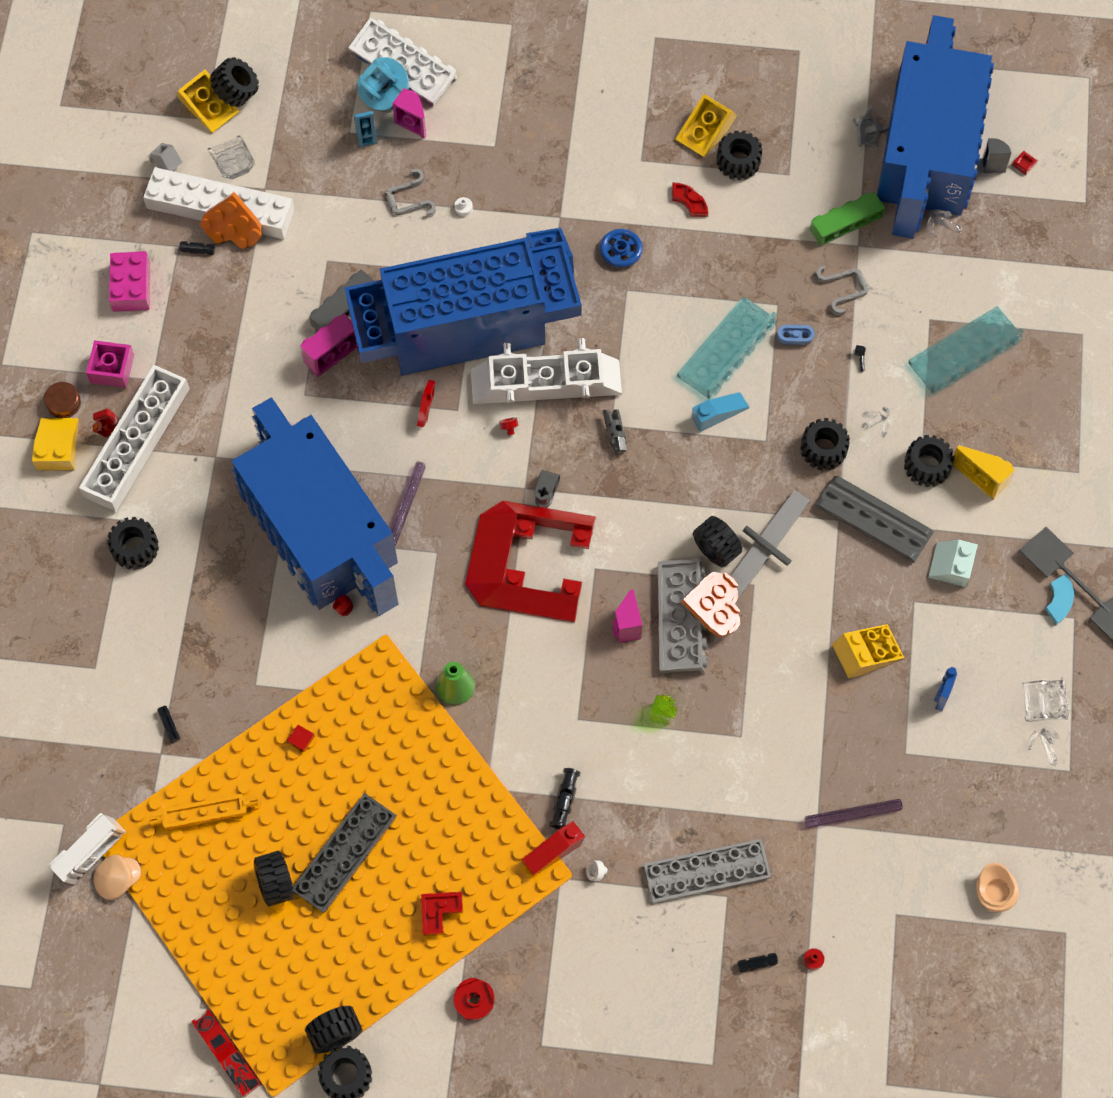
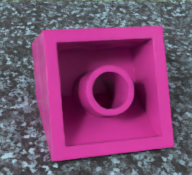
[392,88,427,138]
[612,589,642,643]

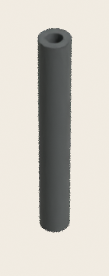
[743,526,792,566]

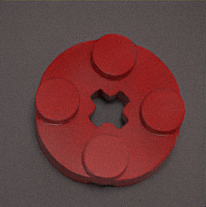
[453,978,495,1021]

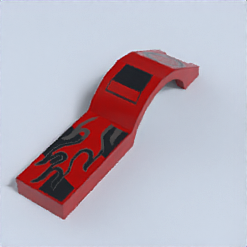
[191,1009,261,1098]

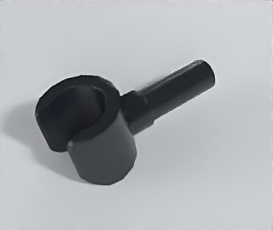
[854,345,866,372]

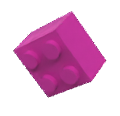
[86,340,134,388]

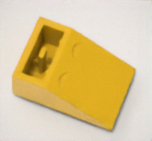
[832,624,904,678]

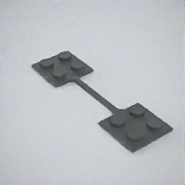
[1020,527,1113,641]

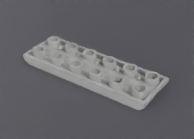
[644,839,771,903]

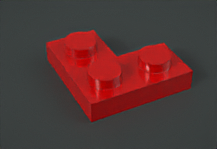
[421,891,463,936]

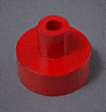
[499,417,519,435]
[803,948,825,970]

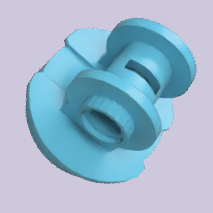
[357,57,409,111]

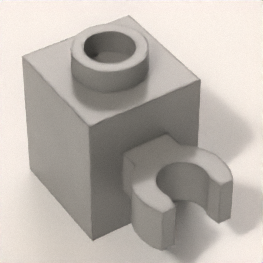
[148,143,182,171]

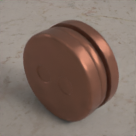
[44,382,81,418]

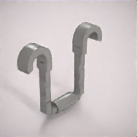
[386,169,436,218]
[816,266,869,316]

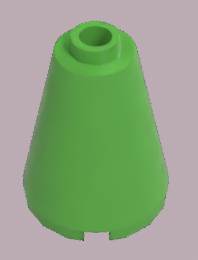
[436,662,475,705]

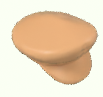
[94,855,141,900]
[976,863,1019,913]

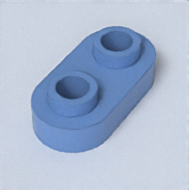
[777,325,815,345]

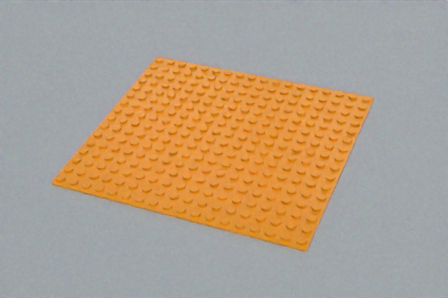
[104,635,572,1097]

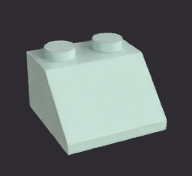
[928,540,978,587]

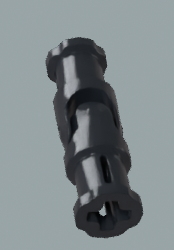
[549,768,581,830]

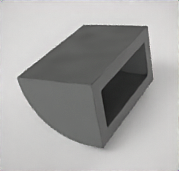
[982,138,1012,173]

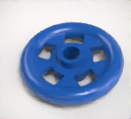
[599,229,643,268]

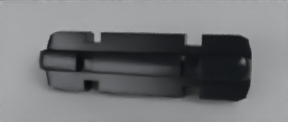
[179,241,215,255]
[157,705,180,743]
[737,953,778,972]

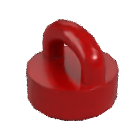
[333,595,353,617]

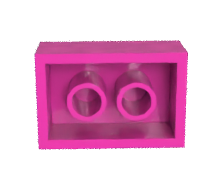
[109,251,150,312]
[300,313,358,377]

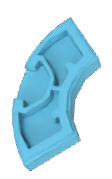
[1045,573,1074,625]

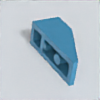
[354,111,377,147]
[691,392,749,432]

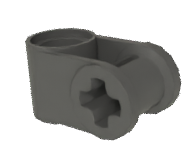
[535,470,560,508]

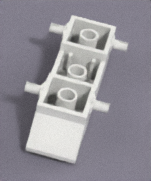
[471,338,622,404]

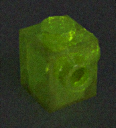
[650,694,678,725]

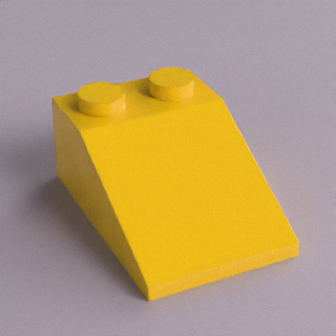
[176,69,239,133]
[675,94,738,158]
[32,418,79,471]
[953,445,1015,500]

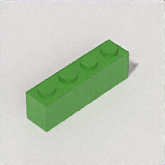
[810,192,885,246]

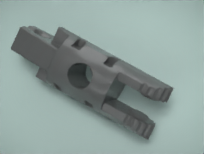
[603,409,627,455]

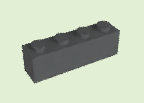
[309,270,374,331]

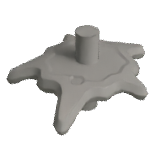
[853,106,889,149]

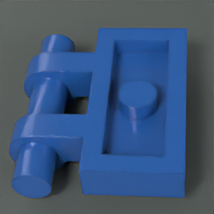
[934,667,957,711]

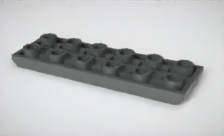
[815,476,933,563]
[293,793,397,913]

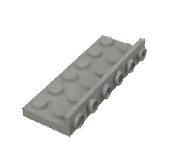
[658,558,708,674]

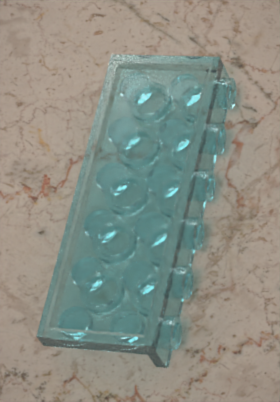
[677,296,777,399]
[908,306,1024,393]

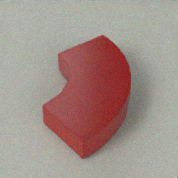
[672,182,709,217]
[417,380,436,427]
[93,408,118,437]

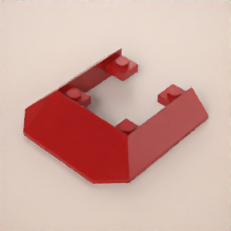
[465,501,596,623]

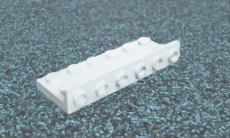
[348,17,458,106]

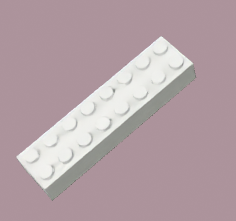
[143,167,295,240]
[79,365,190,512]

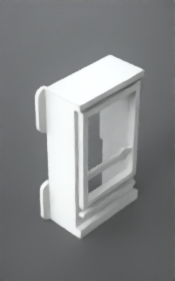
[48,813,127,885]

